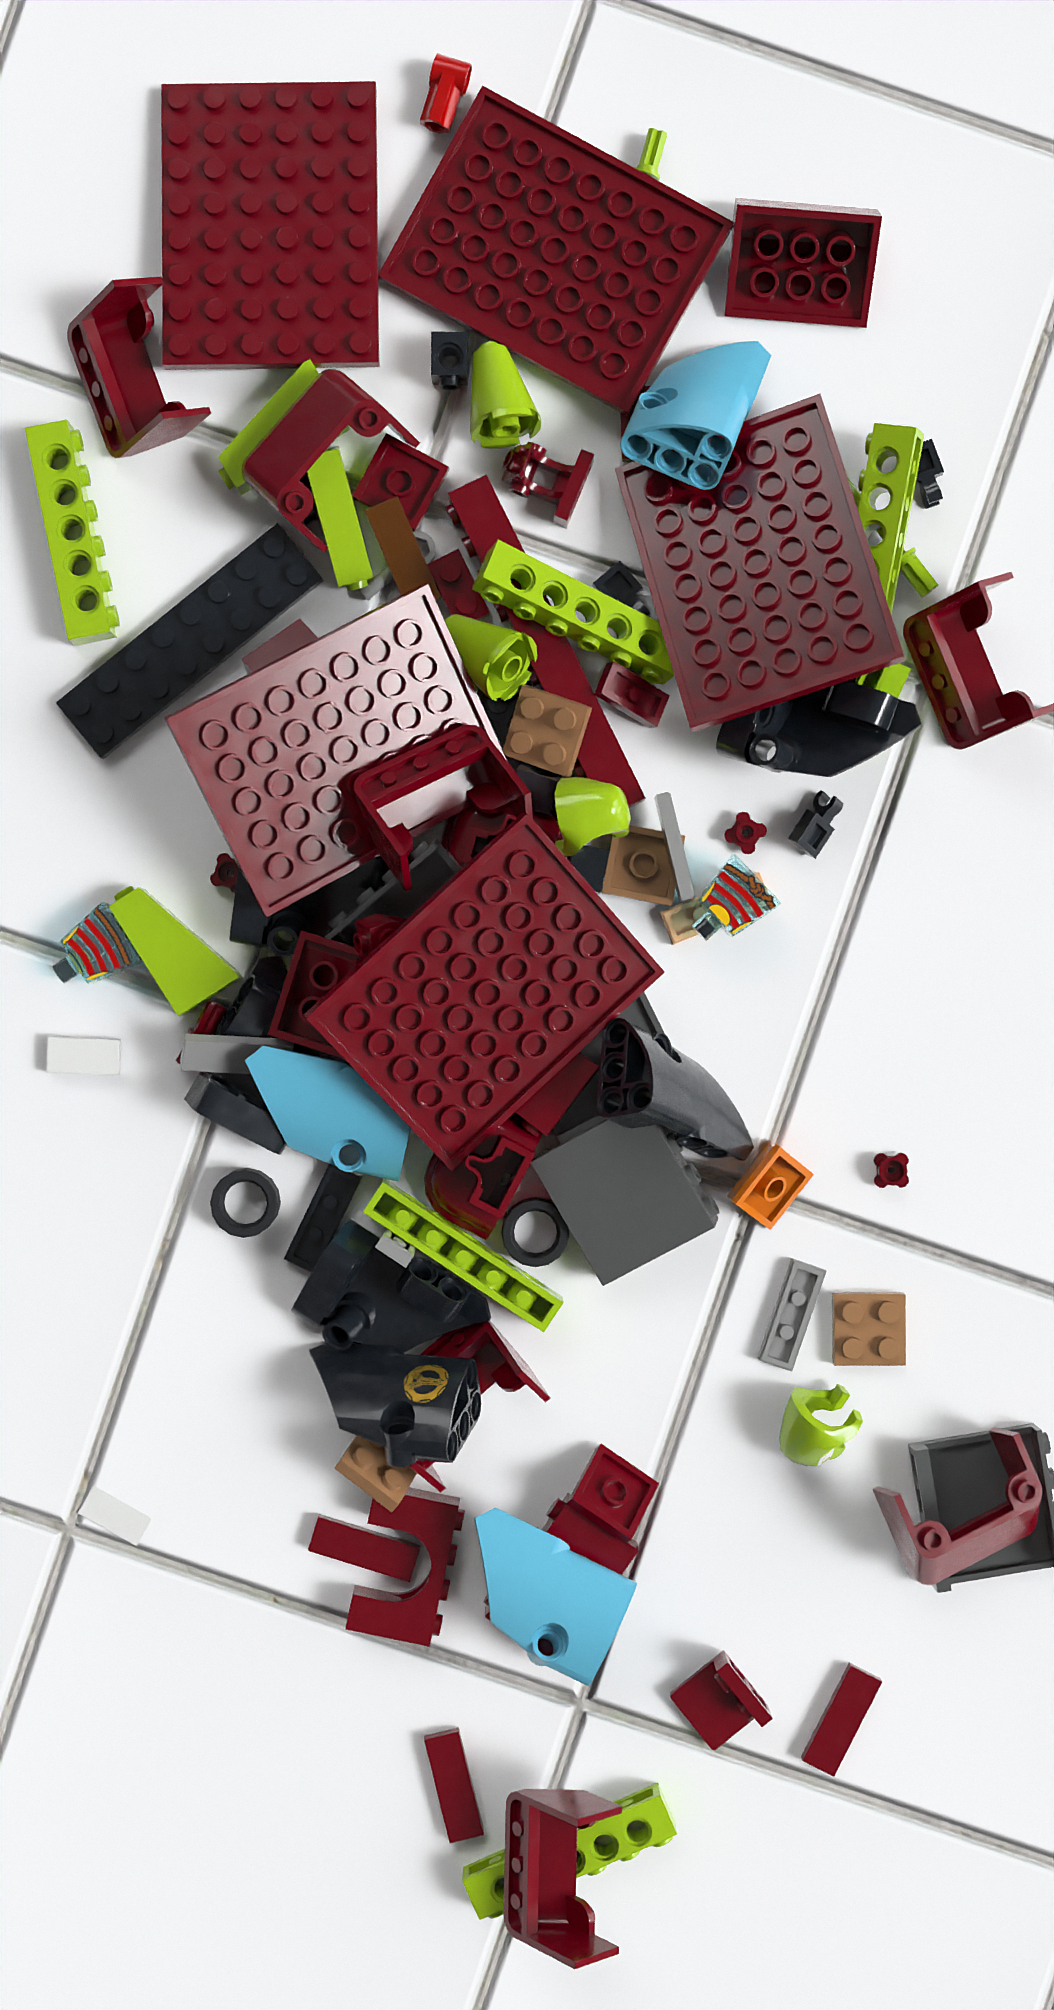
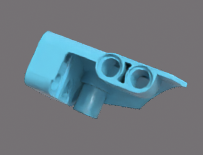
[620,341,772,490]
[245,1046,411,1182]
[474,1508,637,1687]

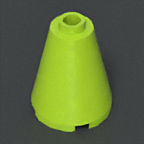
[470,341,541,449]
[444,614,537,701]

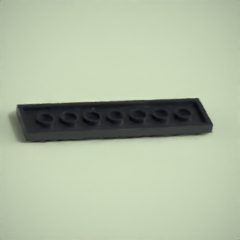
[56,523,324,760]

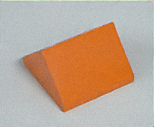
[727,1140,814,1230]

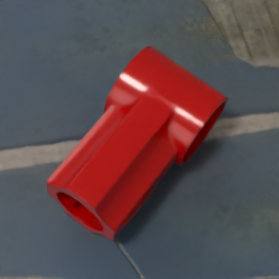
[420,53,472,134]

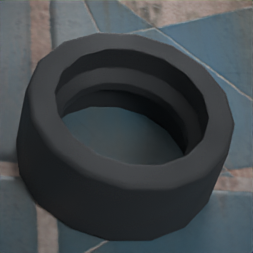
[210,1168,281,1238]
[501,1197,570,1267]

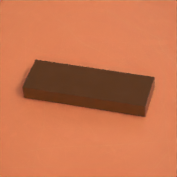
[364,496,441,600]

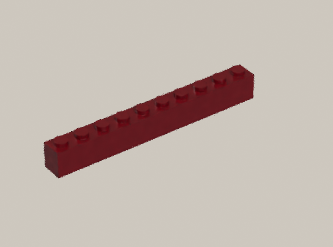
[445,474,646,808]

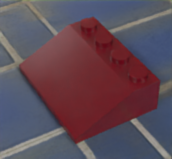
[724,198,882,328]
[268,930,360,1059]

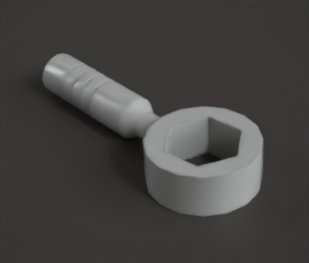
[360,531,436,601]

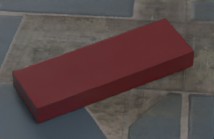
[308,1514,421,1582]
[801,1662,882,1777]
[424,1727,484,1843]

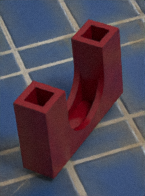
[516,1052,600,1137]
[345,1487,465,1647]
[483,1492,639,1656]

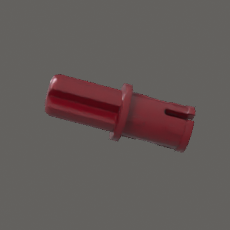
[175,1000,226,1064]

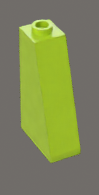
[218,359,350,496]
[307,446,373,591]
[108,886,243,1016]

